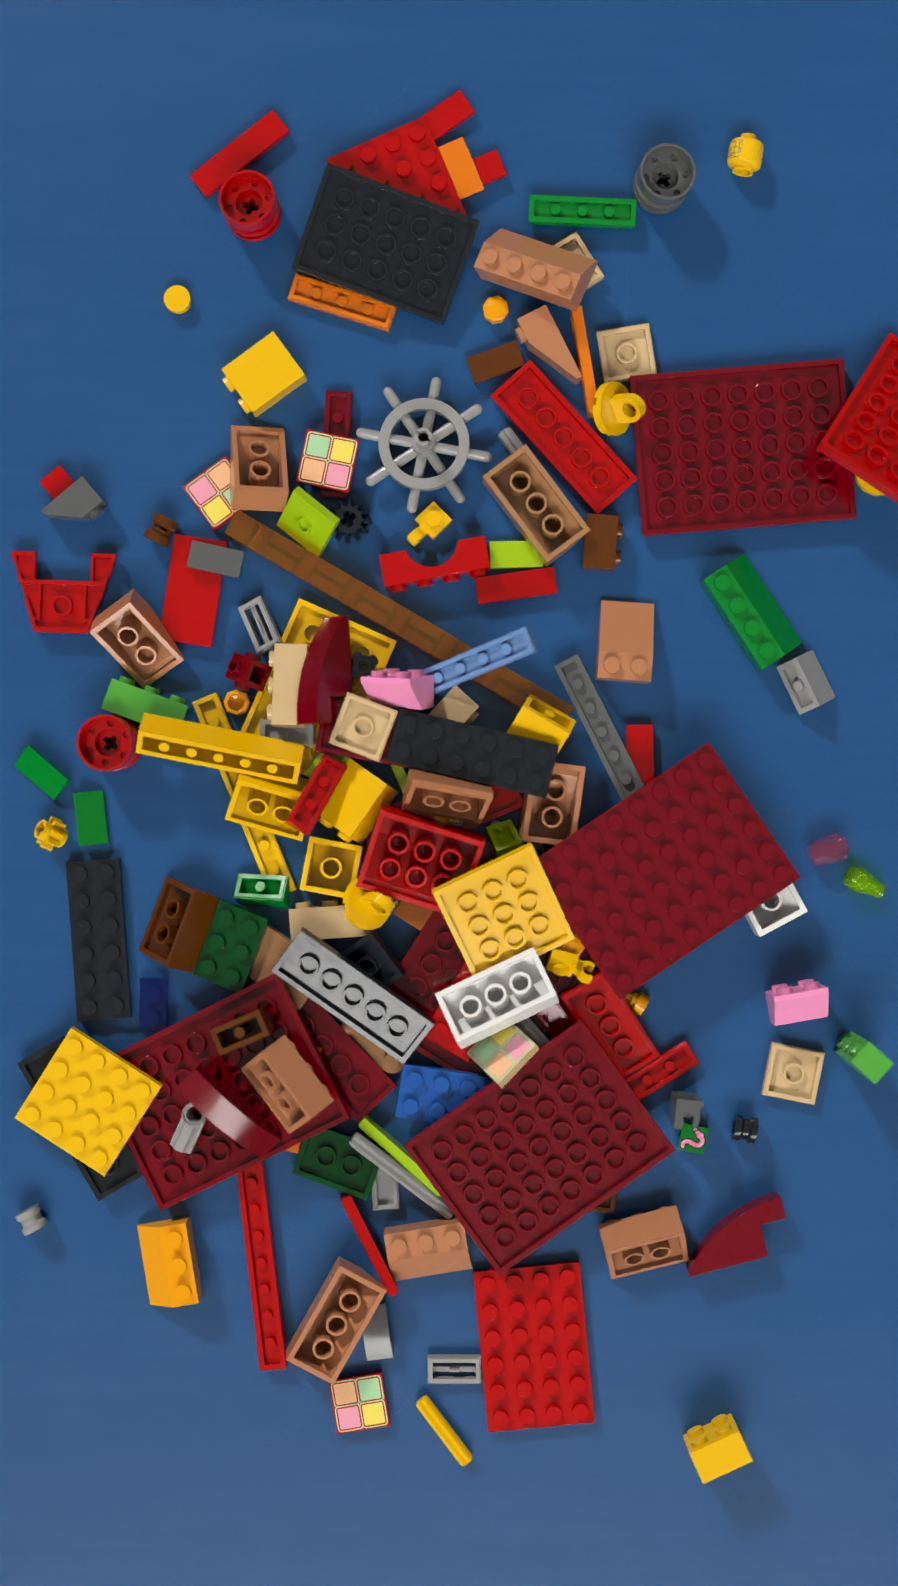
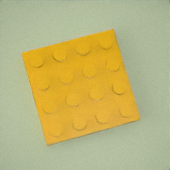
[431,842,575,976]
[15,1026,163,1176]

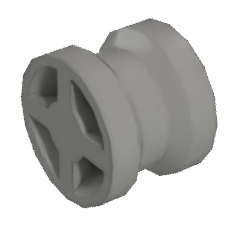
[15,1203,49,1236]

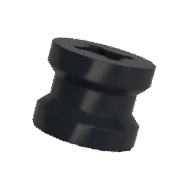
[731,1114,758,1144]

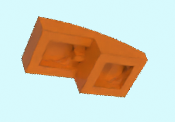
[438,137,484,200]

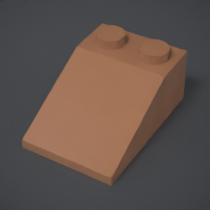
[230,425,289,512]
[89,589,184,689]
[595,600,654,684]
[517,763,586,845]

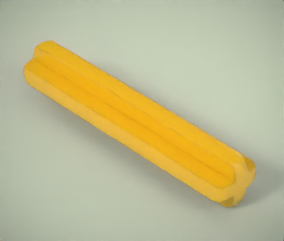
[416,1395,473,1466]

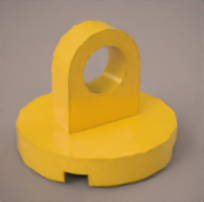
[592,381,646,436]
[343,878,395,930]

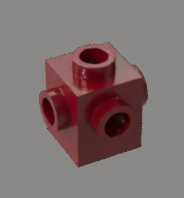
[225,651,273,692]

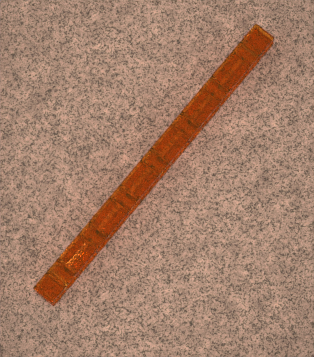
[224,510,574,716]

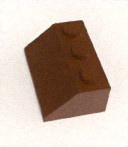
[139,876,221,973]

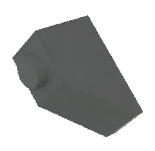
[41,476,107,522]

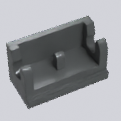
[668,1090,704,1129]

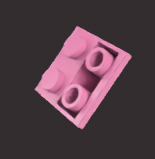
[361,668,434,710]
[765,979,829,1026]

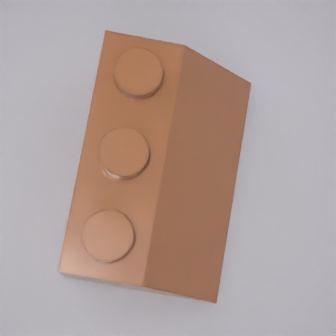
[402,769,493,824]
[241,1035,334,1134]
[598,1205,689,1280]
[384,1216,472,1281]

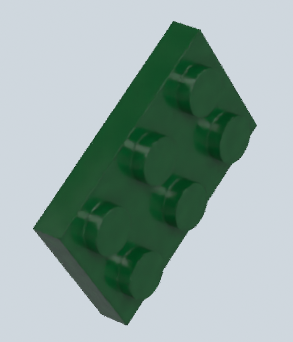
[193,899,271,992]
[292,1128,385,1201]

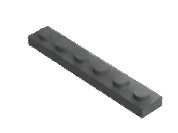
[554,654,645,800]

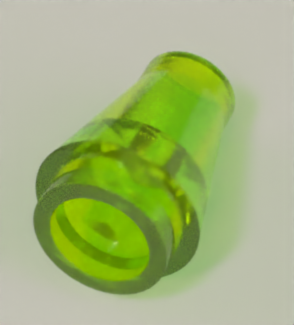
[843,866,886,899]

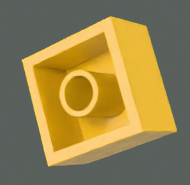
[300,836,364,898]
[683,1413,753,1484]

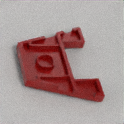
[11,551,117,634]

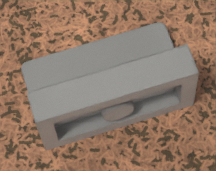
[776,650,835,715]

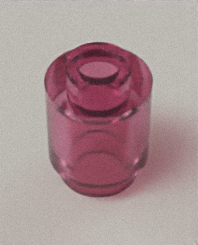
[807,833,850,866]

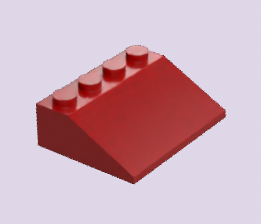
[356,803,485,913]

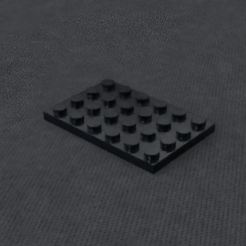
[292,162,480,326]

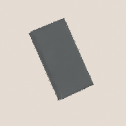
[186,540,245,579]

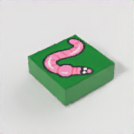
[677,1122,709,1155]

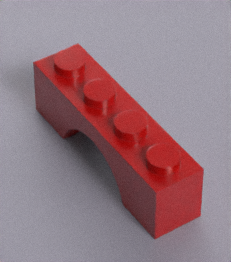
[379,535,490,593]

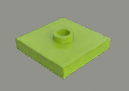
[277,486,340,558]

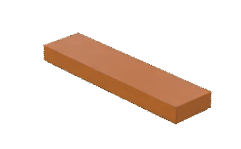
[287,273,397,332]
[570,306,597,418]

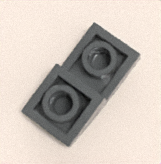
[362,1301,394,1361]

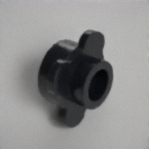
[351,652,378,678]

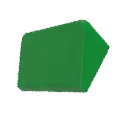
[14,745,72,800]
[73,790,109,846]
[233,873,290,908]

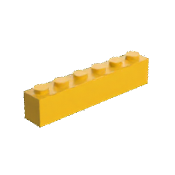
[136,712,305,785]

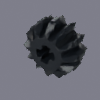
[329,498,372,544]

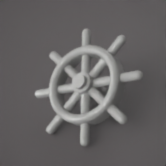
[356,377,492,513]

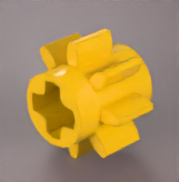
[34,816,68,852]

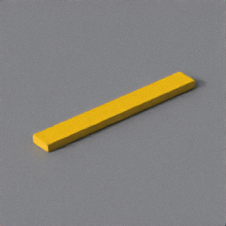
[192,692,297,892]

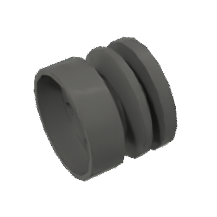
[632,143,696,214]

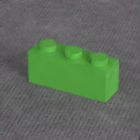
[101,675,190,723]
[834,1031,894,1084]

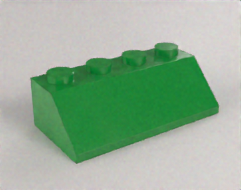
[699,554,803,672]

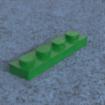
[528,195,637,229]

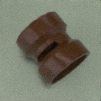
[143,512,179,548]

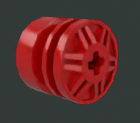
[219,170,282,242]
[77,714,141,771]

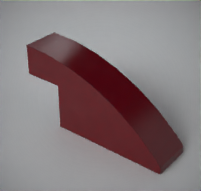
[297,615,352,725]
[176,1065,282,1158]
[685,1192,786,1277]

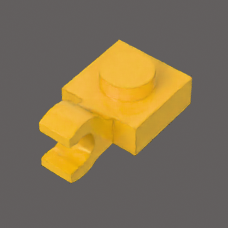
[407,501,452,547]
[545,948,595,984]

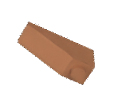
[514,305,582,385]

